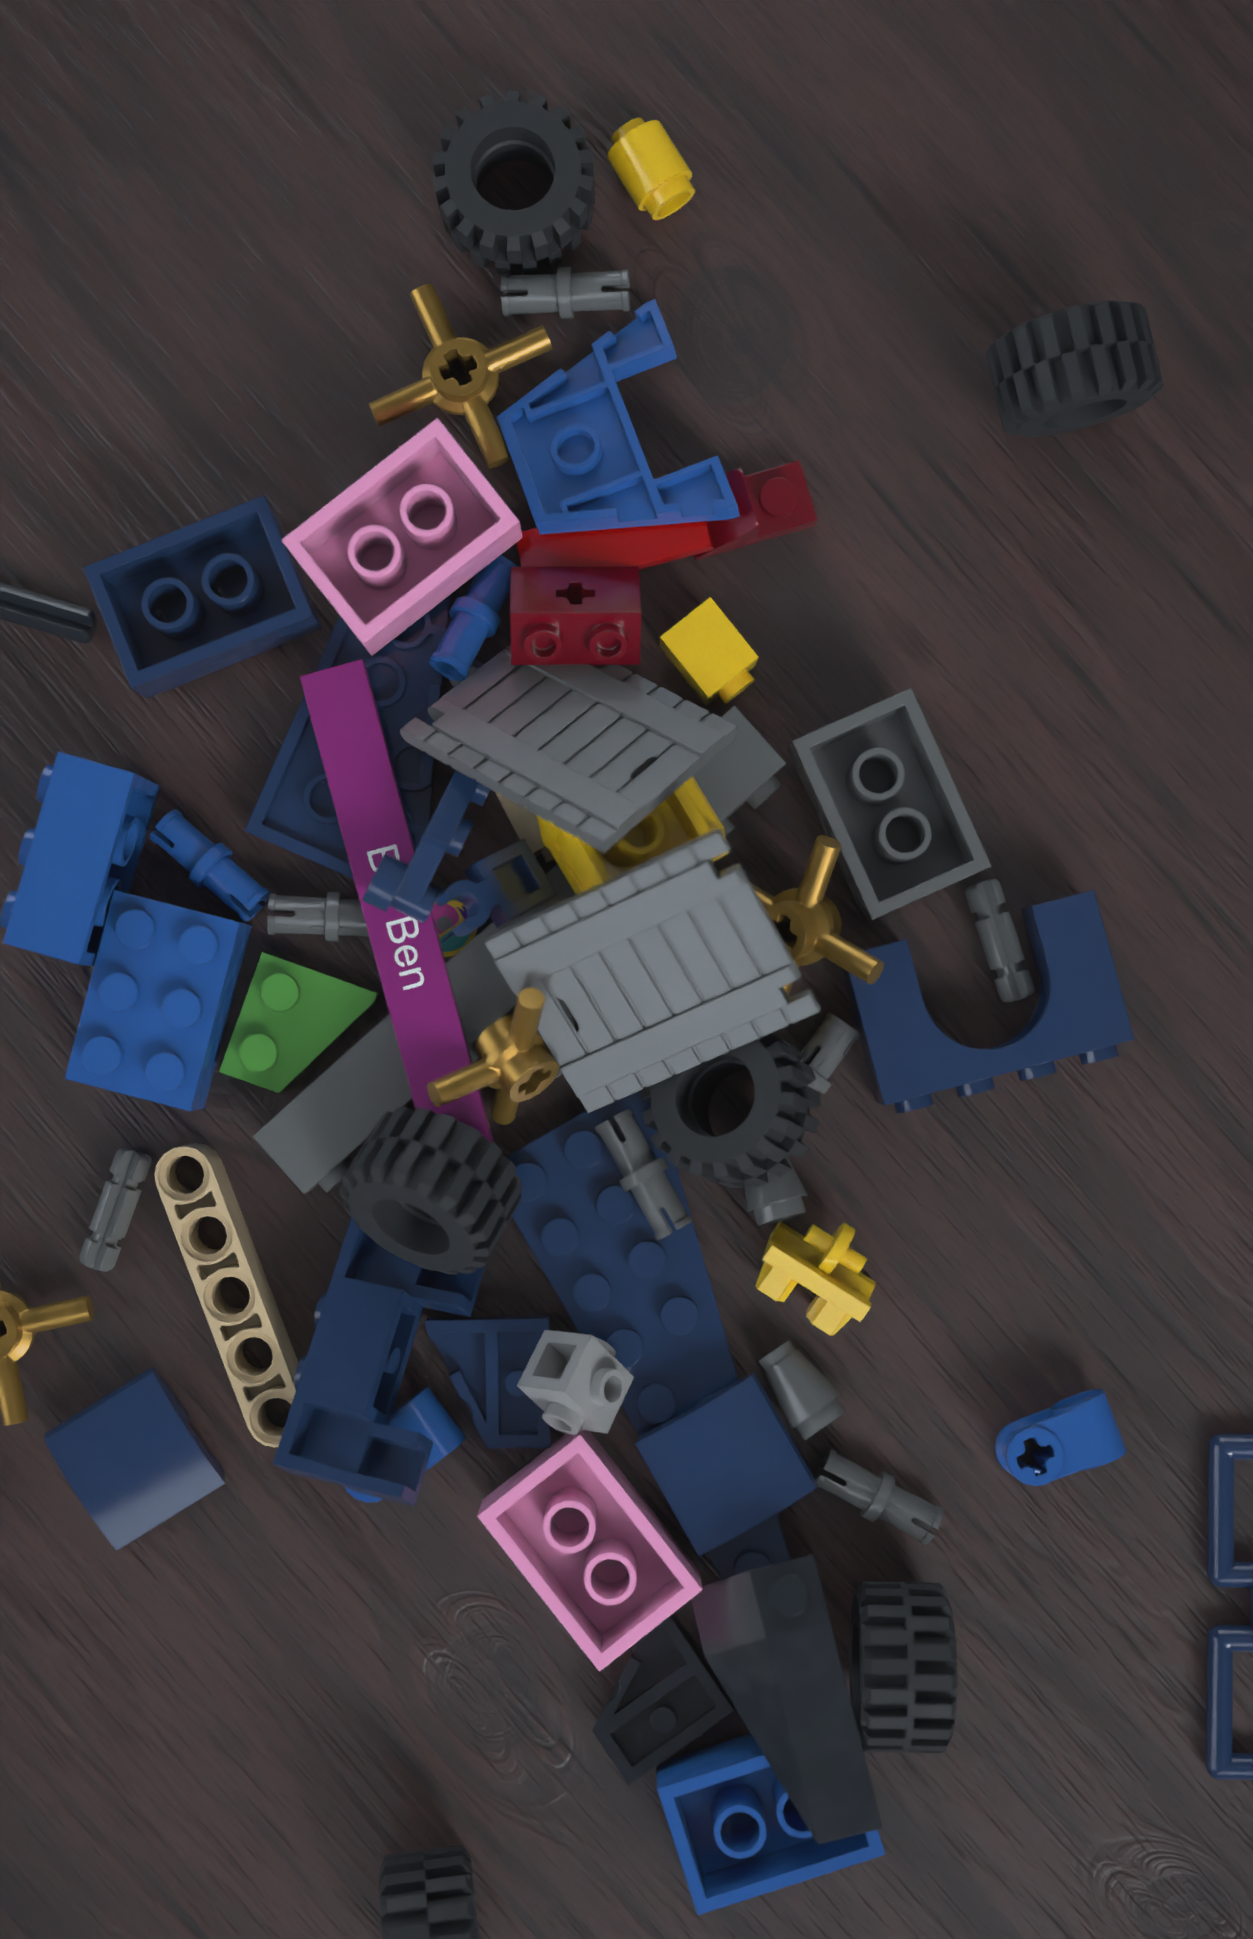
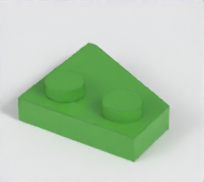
[219,952,380,1093]

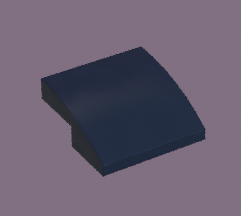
[44,1366,225,1551]
[635,1372,818,1557]

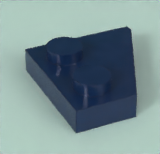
[425,1315,552,1449]

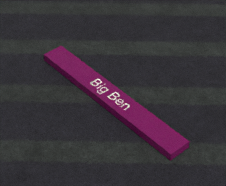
[300,659,494,1142]

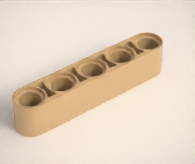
[154,1143,298,1448]

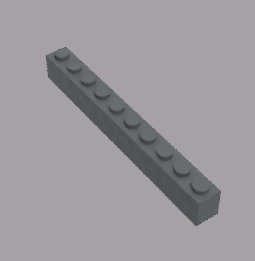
[252,706,786,1194]

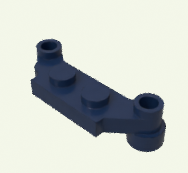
[362,770,490,924]

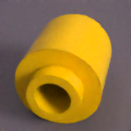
[607,117,695,220]

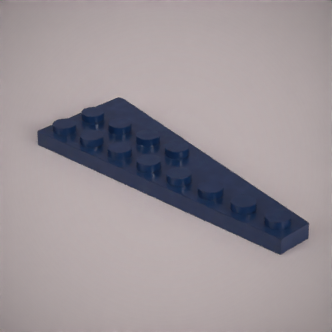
[505,1090,790,1580]

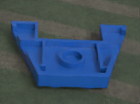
[497,299,740,535]

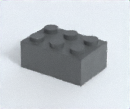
[787,688,992,923]

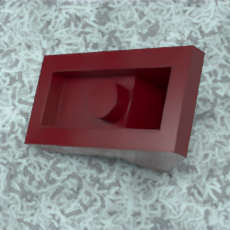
[694,460,818,561]

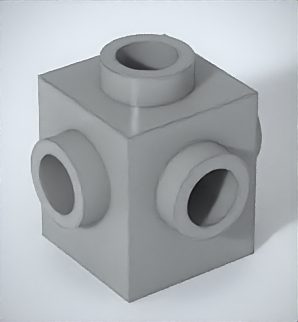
[517,1330,634,1435]

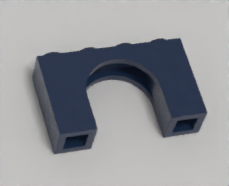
[841,890,1134,1114]

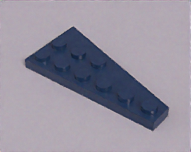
[244,594,451,879]

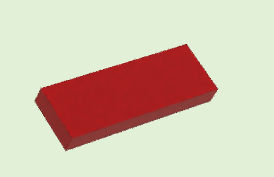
[516,521,714,570]

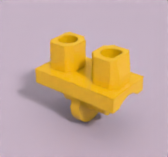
[755,1222,876,1336]

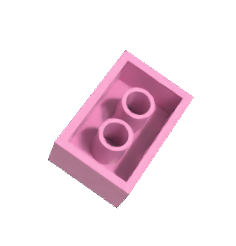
[281,418,523,656]
[477,1430,703,1672]

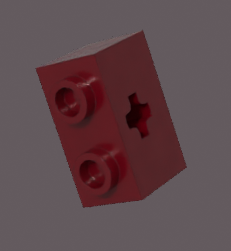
[510,567,641,665]

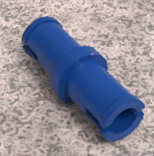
[429,555,517,681]
[149,809,271,923]

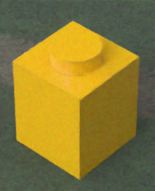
[659,597,758,705]

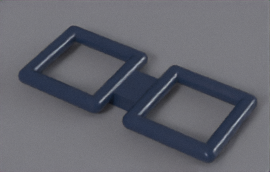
[1206,1434,1253,1780]

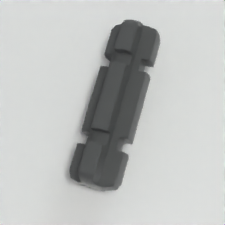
[965,879,1035,1003]
[79,1147,152,1272]

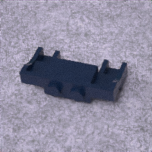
[273,1217,486,1506]

